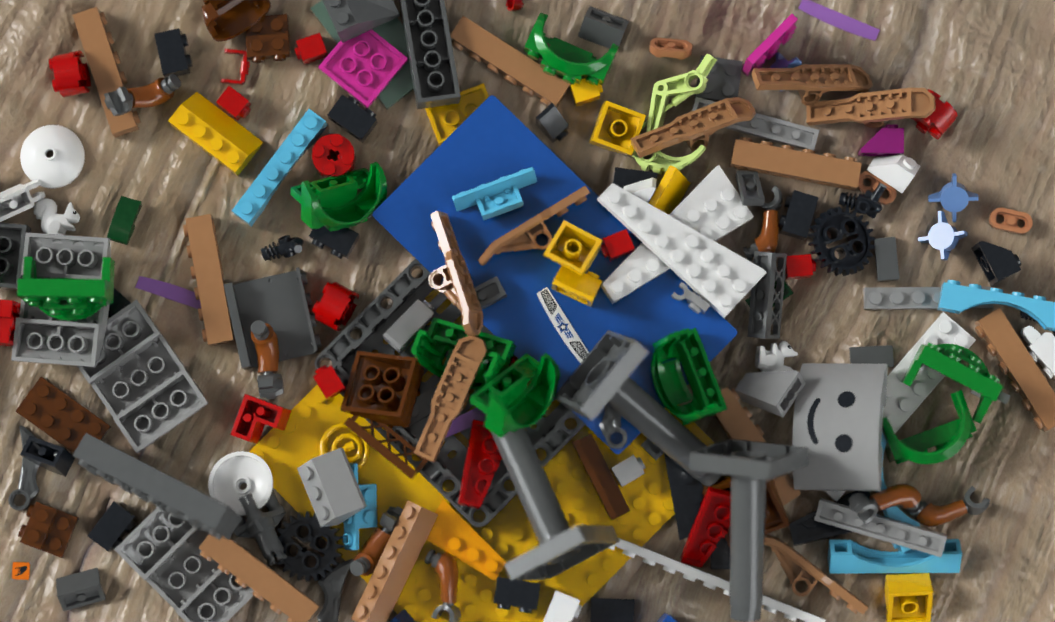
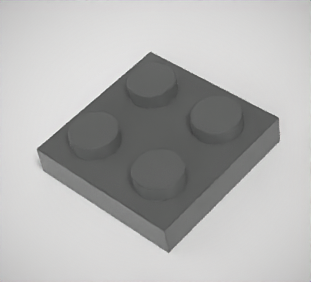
[694,55,743,101]

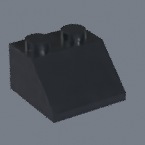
[971,241,1021,286]

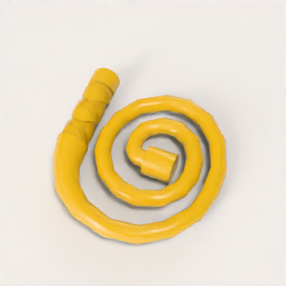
[319,422,370,469]

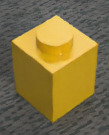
[570,78,603,107]

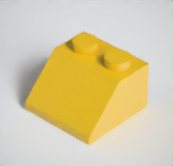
[589,100,646,156]
[543,220,602,276]
[552,265,602,307]
[885,573,933,622]

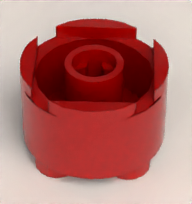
[49,50,91,97]
[911,89,958,140]
[312,134,356,178]
[312,282,359,332]

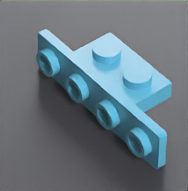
[452,167,537,221]
[343,463,377,550]

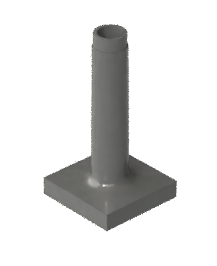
[553,330,722,487]
[484,413,620,581]
[689,438,808,622]

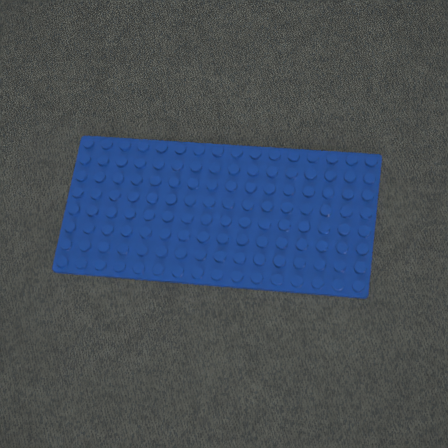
[373,95,737,454]

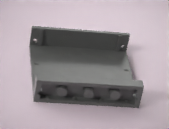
[223,267,322,370]

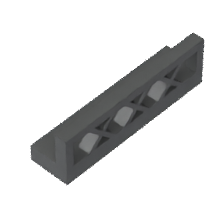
[747,251,787,339]

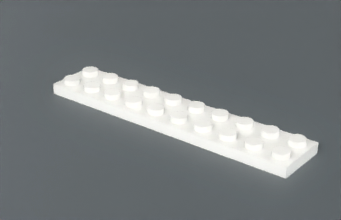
[823,312,976,502]

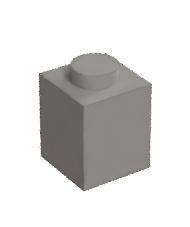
[611,455,646,487]

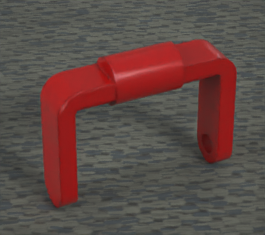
[221,49,250,85]

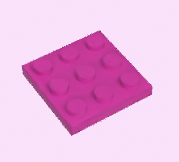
[741,13,798,77]
[318,29,408,108]

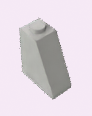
[383,299,435,354]
[735,370,806,417]

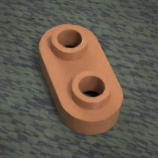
[649,38,693,60]
[858,171,897,205]
[989,208,1033,234]

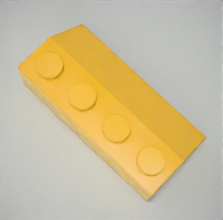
[168,92,264,176]

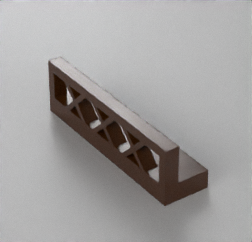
[344,415,429,480]
[572,434,630,520]

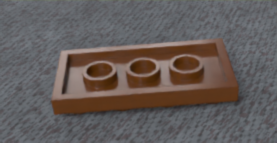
[16,377,111,453]

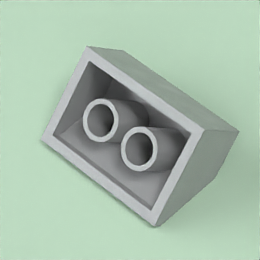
[297,448,367,527]

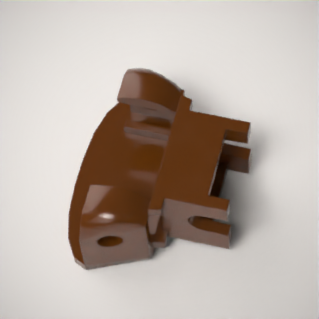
[202,0,271,42]

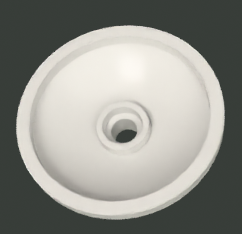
[20,125,85,188]
[208,451,273,516]

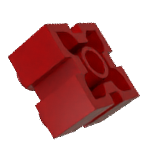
[0,299,21,347]

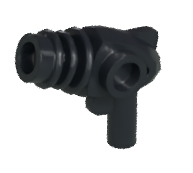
[839,183,887,218]
[261,235,304,261]

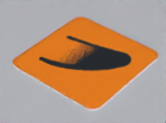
[12,562,30,580]

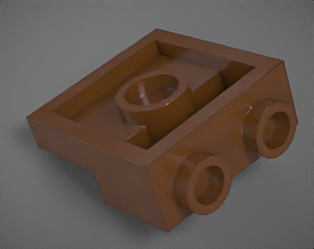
[245,14,291,63]
[18,502,79,558]

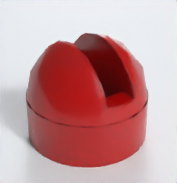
[506,0,524,11]

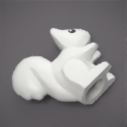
[34,198,80,235]
[755,341,798,372]

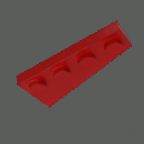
[458,420,502,509]
[680,487,731,568]

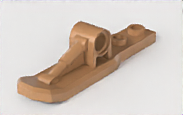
[751,64,873,106]
[806,88,936,128]
[630,97,756,158]
[478,185,590,265]
[429,211,483,337]
[414,336,488,462]
[764,534,868,614]

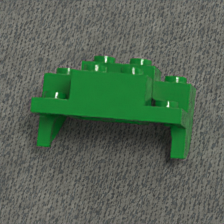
[524,12,620,85]
[290,162,387,231]
[470,353,560,438]

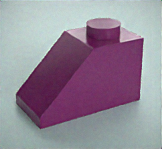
[858,124,904,157]

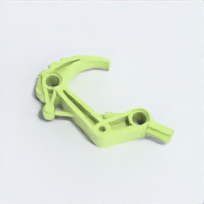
[632,54,717,175]

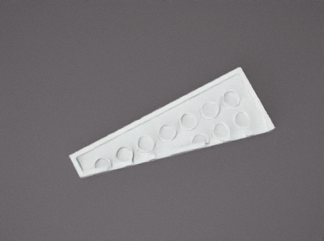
[601,165,754,304]
[597,183,767,318]

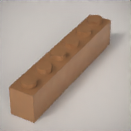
[73,7,141,138]
[450,16,570,108]
[730,137,862,191]
[183,214,236,346]
[975,307,1055,432]
[714,386,801,506]
[351,501,438,622]
[199,535,319,622]

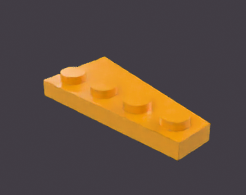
[426,499,506,581]

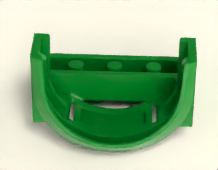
[17,257,115,321]
[411,317,516,390]
[651,328,727,426]
[901,342,1003,423]
[882,390,977,465]

